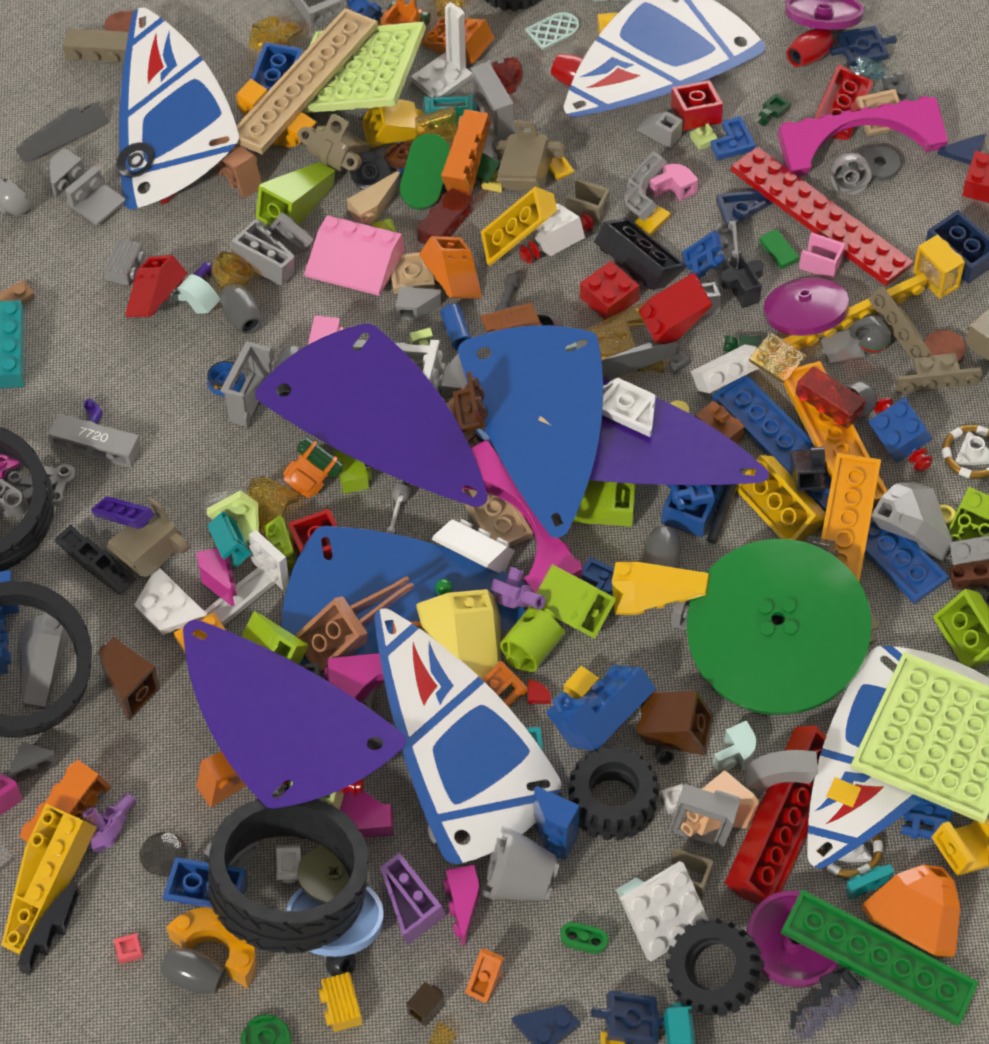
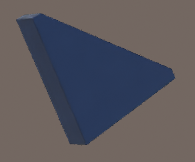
[938,134,986,165]

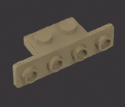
[869,287,931,361]
[895,353,982,393]

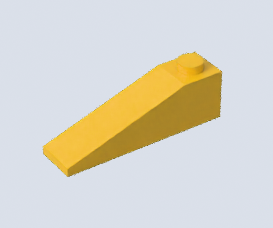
[612,562,709,615]

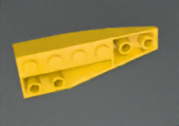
[1,804,97,955]

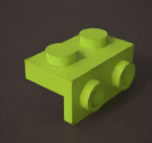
[263,516,296,571]

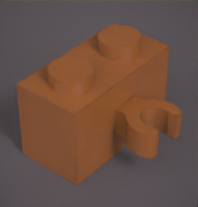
[695,400,745,444]

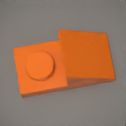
[465,948,505,1004]

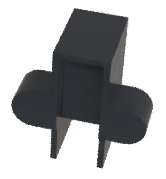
[720,253,764,308]
[790,447,825,493]

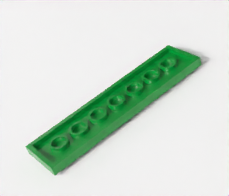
[780,889,979,1026]

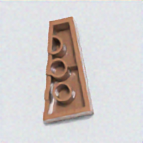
[209,136,262,199]

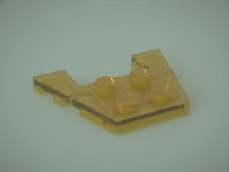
[587,303,665,373]

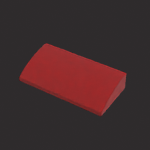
[813,64,874,140]

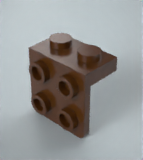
[453,371,489,433]

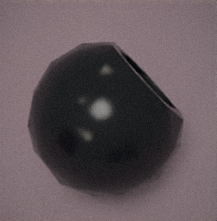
[325,954,356,976]

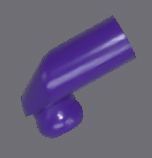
[194,262,215,280]
[83,399,103,424]

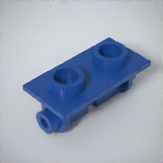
[347,0,383,22]

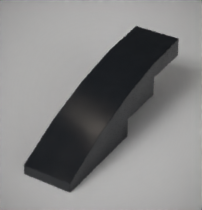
[54,524,136,595]
[18,881,80,975]

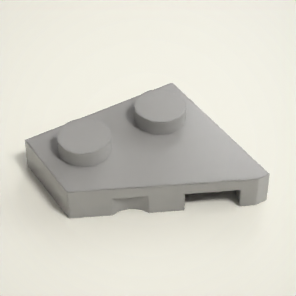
[268,212,314,252]

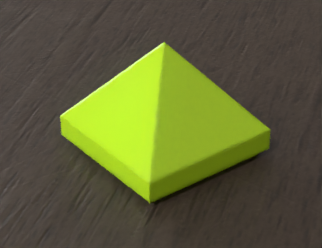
[371,218,397,232]

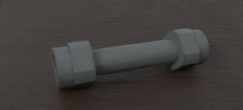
[495,273,520,312]

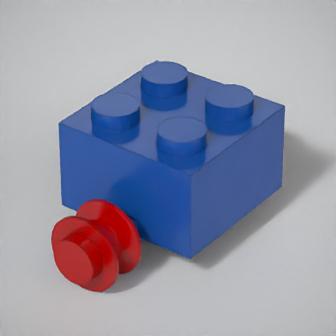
[868,397,933,471]

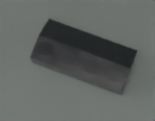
[594,217,686,290]

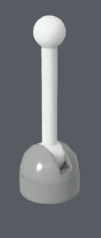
[386,484,411,534]

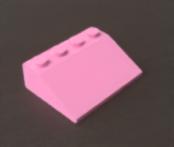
[304,215,405,296]

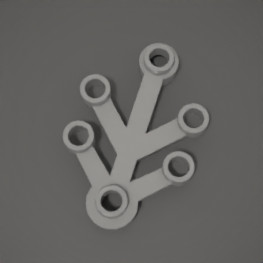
[0,464,76,517]

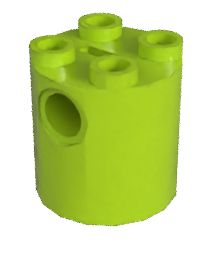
[500,606,566,672]

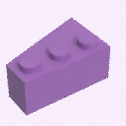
[380,853,446,945]

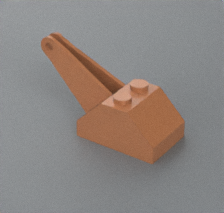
[295,576,414,673]

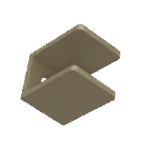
[566,179,610,225]
[671,848,714,901]

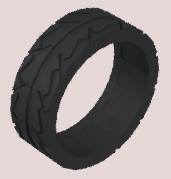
[0,427,55,572]
[0,581,92,738]
[208,794,369,953]

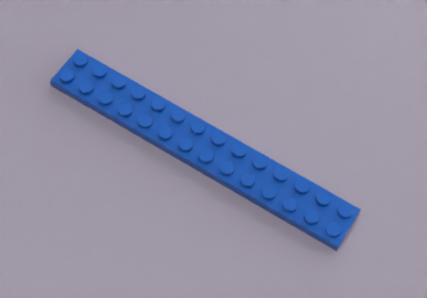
[712,375,949,605]

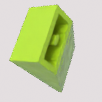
[572,480,635,527]
[948,487,989,552]
[536,564,616,639]
[241,611,309,664]

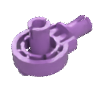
[490,567,546,610]
[83,794,136,852]

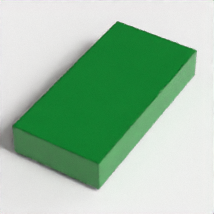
[759,229,799,270]

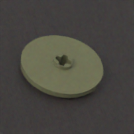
[297,846,370,904]

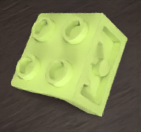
[207,490,259,544]

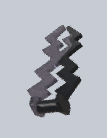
[790,967,863,1040]

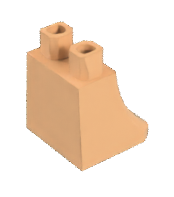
[680,770,759,837]

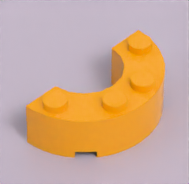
[236,79,316,147]
[166,907,257,989]

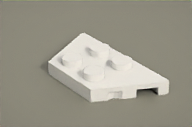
[602,378,655,437]
[134,568,208,635]

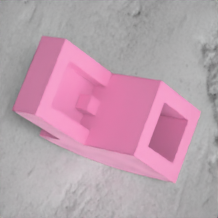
[650,164,698,201]

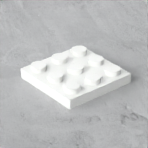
[619,861,709,962]

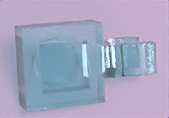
[850,57,885,79]

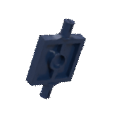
[830,26,896,67]
[591,990,665,1044]

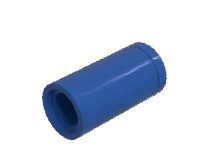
[440,304,472,350]

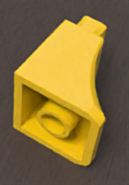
[362,99,428,149]

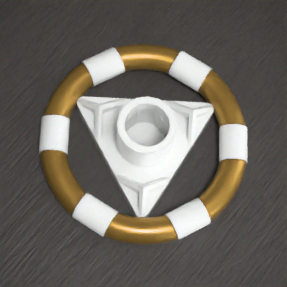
[942,425,989,479]
[817,833,883,879]

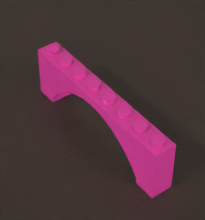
[777,96,948,176]
[462,440,583,593]
[324,653,394,838]

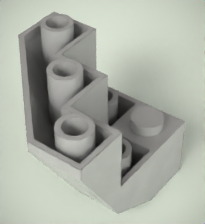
[871,482,953,561]

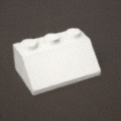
[432,519,515,573]

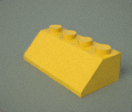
[481,186,557,266]
[736,455,826,541]

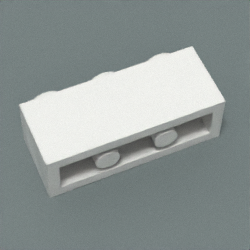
[691,345,763,393]

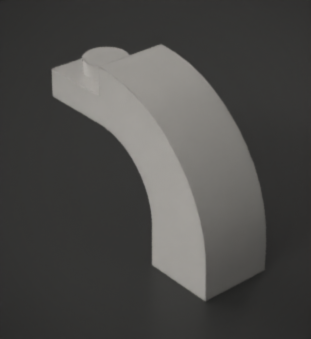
[745,750,818,800]

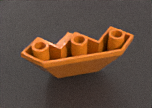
[861,865,960,957]

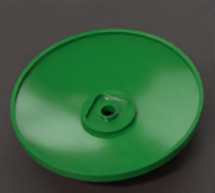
[687,539,871,715]

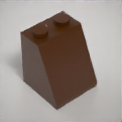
[98,637,160,721]
[637,691,713,755]

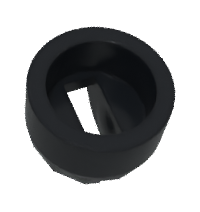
[655,744,674,765]

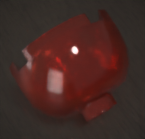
[492,57,524,94]

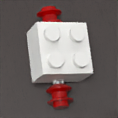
[519,203,594,264]

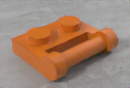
[482,661,528,707]

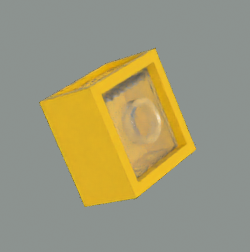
[913,235,965,299]

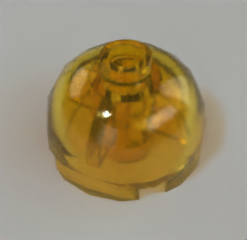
[211,251,254,290]

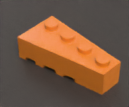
[441,109,491,196]
[196,751,246,807]
[19,759,112,842]

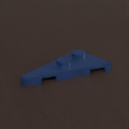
[716,190,773,229]

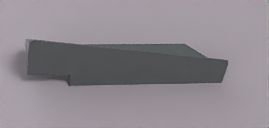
[15,103,109,162]
[601,342,677,380]

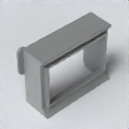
[470,60,517,142]
[220,341,274,429]
[667,784,741,852]

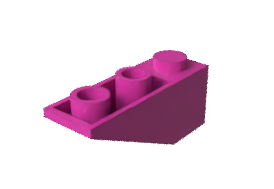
[196,548,237,606]
[443,865,480,946]

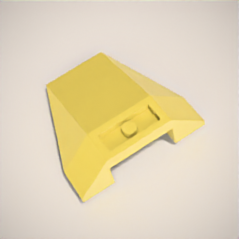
[416,589,501,679]

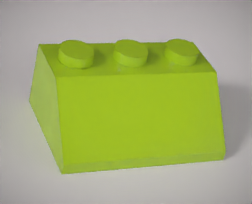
[932,589,989,669]

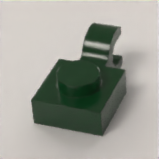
[758,93,791,127]
[724,335,761,356]

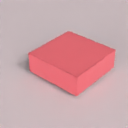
[113,933,144,964]

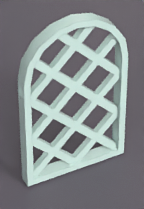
[526,12,579,50]

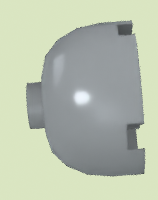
[830,152,872,195]
[0,176,35,216]

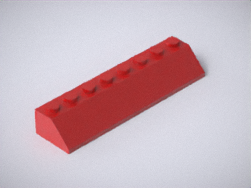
[724,726,827,905]

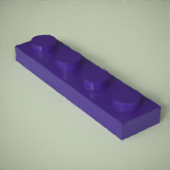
[91,496,155,529]

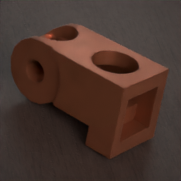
[949,560,989,590]

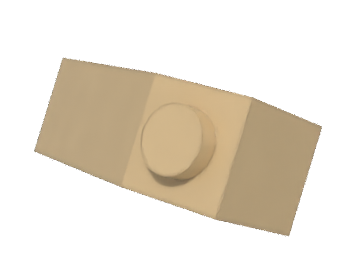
[347,171,400,225]

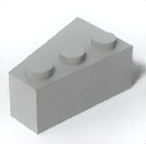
[231,219,295,286]

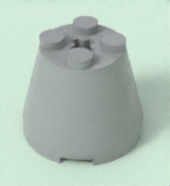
[482,826,559,901]

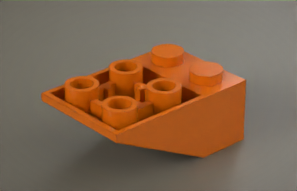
[421,18,495,63]
[419,236,482,299]

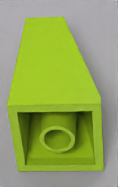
[255,162,336,226]

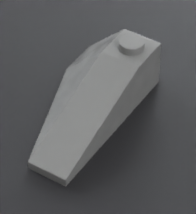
[20,613,69,709]

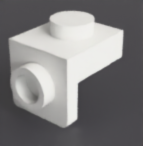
[276,845,301,883]

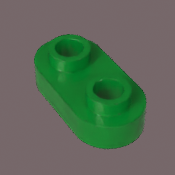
[560,922,608,954]

